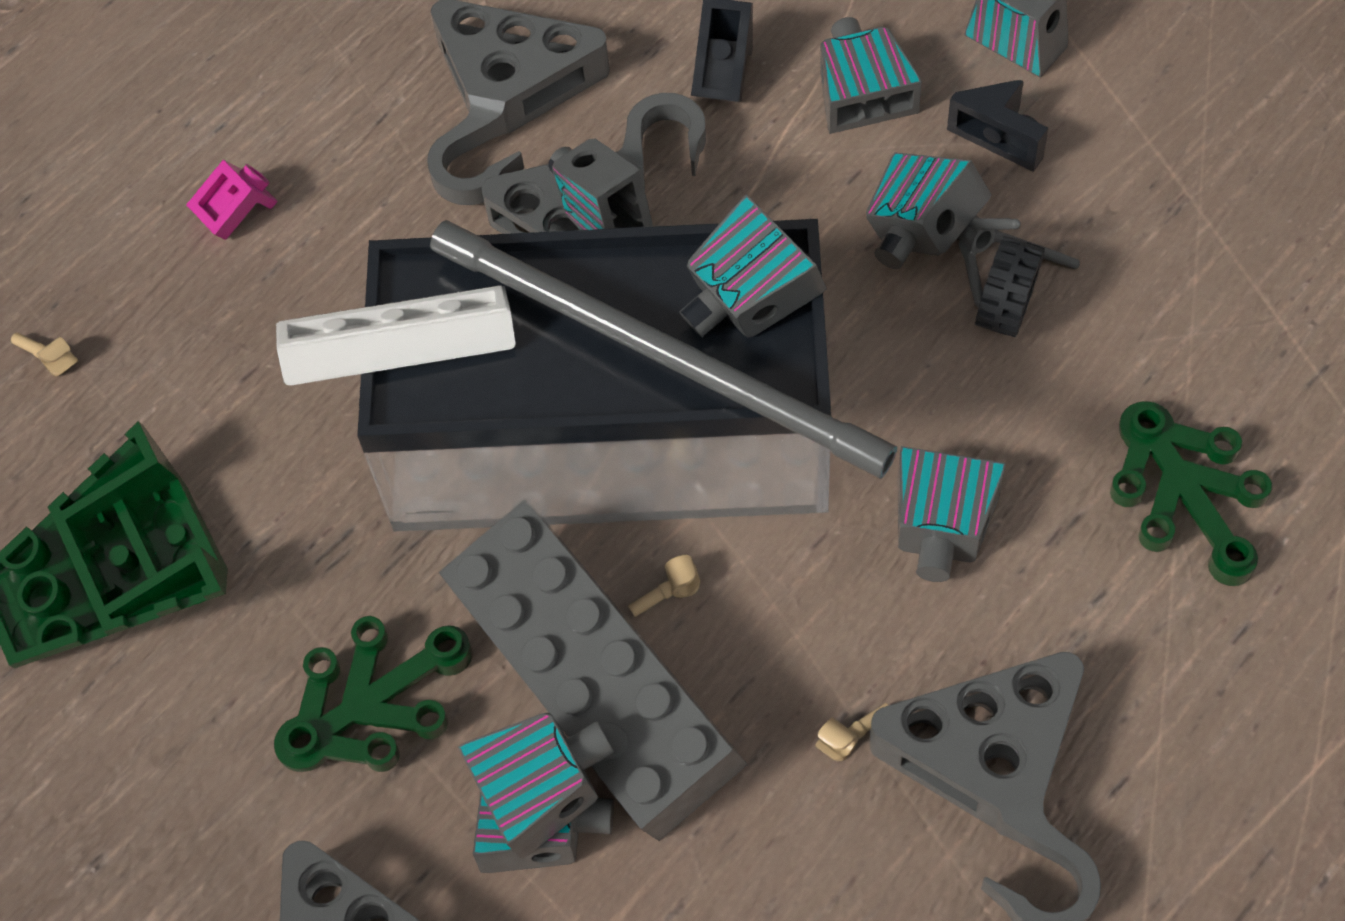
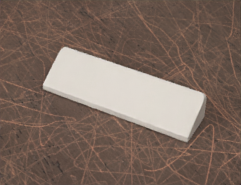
[276,285,515,386]

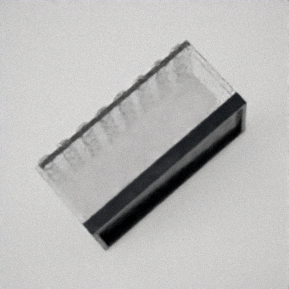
[357,219,831,532]

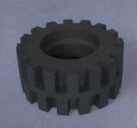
[975,235,1045,338]

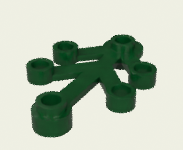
[1110,401,1272,586]
[274,616,472,772]

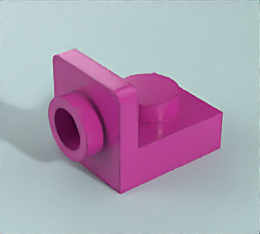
[186,160,278,240]

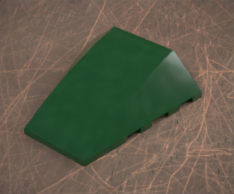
[0,421,228,669]

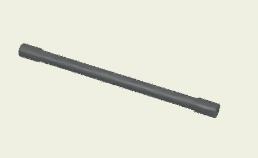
[430,220,897,479]

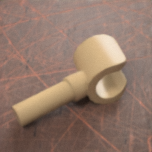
[11,332,79,376]
[628,555,700,617]
[815,703,888,761]

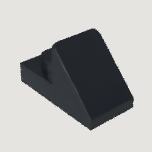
[691,0,753,102]
[947,80,1049,172]

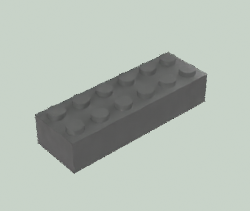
[438,499,748,841]

